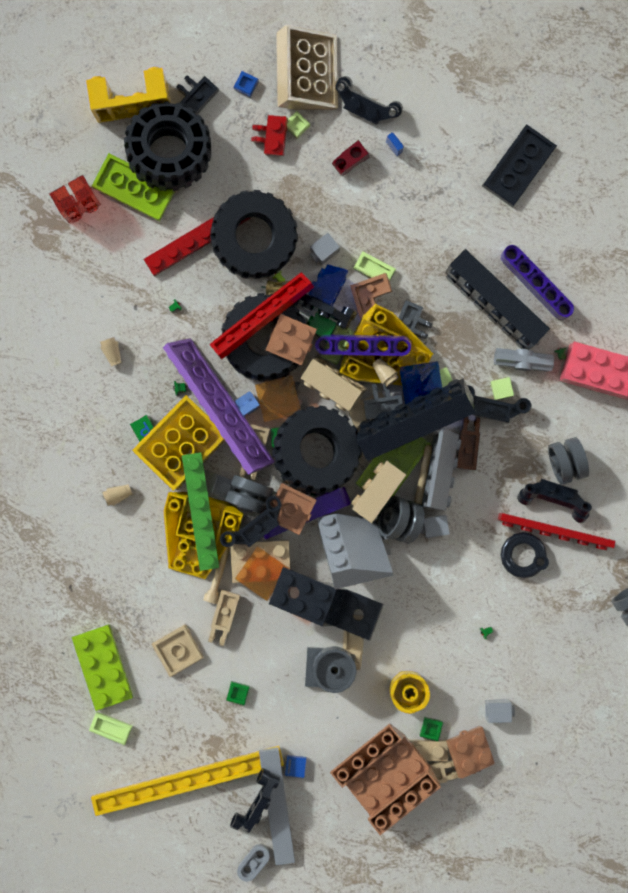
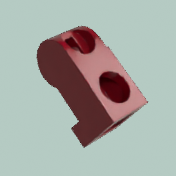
[332,140,370,176]

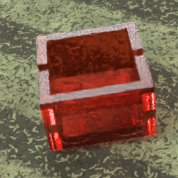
[49,175,101,223]

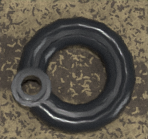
[500,532,549,578]

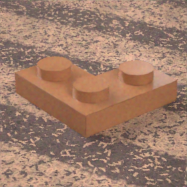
[350,273,393,320]

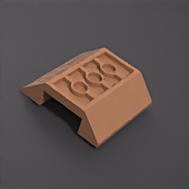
[330,723,441,835]

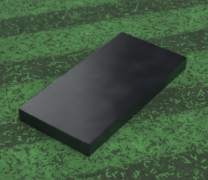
[482,124,557,208]

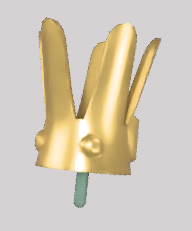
[261,280,290,295]

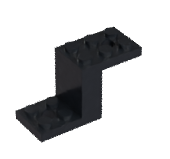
[269,567,384,641]

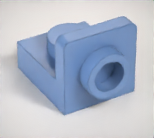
[235,391,261,417]

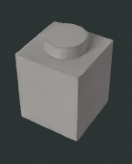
[310,233,340,265]
[420,515,449,538]
[485,699,515,723]

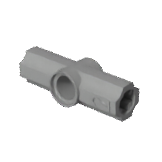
[494,348,554,372]

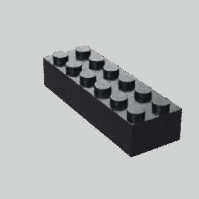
[445,249,550,350]
[357,378,476,461]

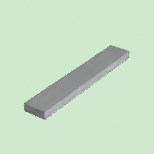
[259,747,295,865]

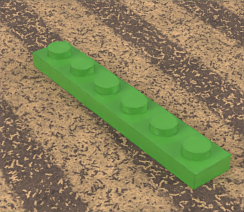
[182,452,219,571]

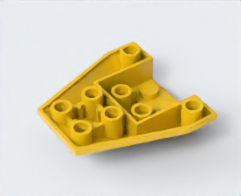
[339,304,433,387]
[163,492,243,579]

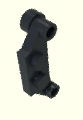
[336,76,403,125]
[292,294,357,330]
[467,385,532,423]
[517,478,592,523]
[220,495,283,547]
[230,768,280,833]

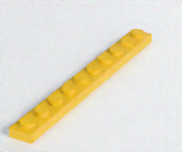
[91,745,284,816]

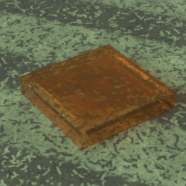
[255,376,301,422]
[235,546,290,601]

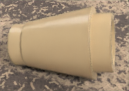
[100,337,122,367]
[372,358,399,387]
[102,484,133,506]

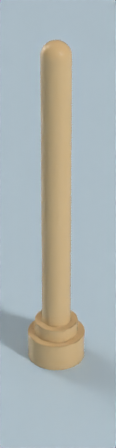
[414,444,432,537]
[203,547,230,604]

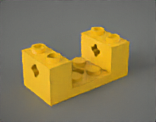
[86,67,171,123]

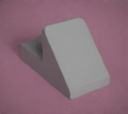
[204,469,236,498]

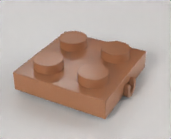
[266,314,317,365]
[273,483,317,535]
[446,726,495,779]

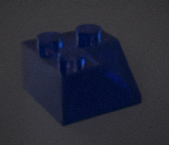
[308,264,348,306]
[400,361,442,404]

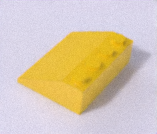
[132,395,225,491]

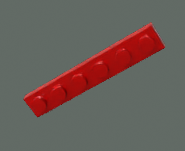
[144,217,251,276]
[209,272,314,360]
[498,513,616,551]

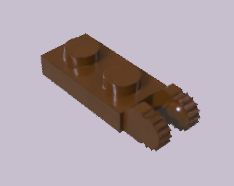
[456,417,481,471]

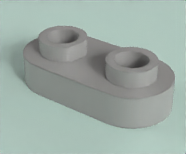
[237,844,270,882]

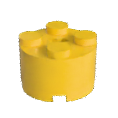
[389,671,430,714]

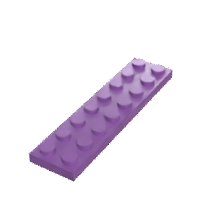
[163,338,275,475]

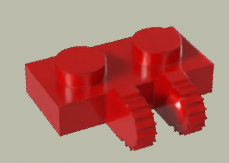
[251,115,288,156]

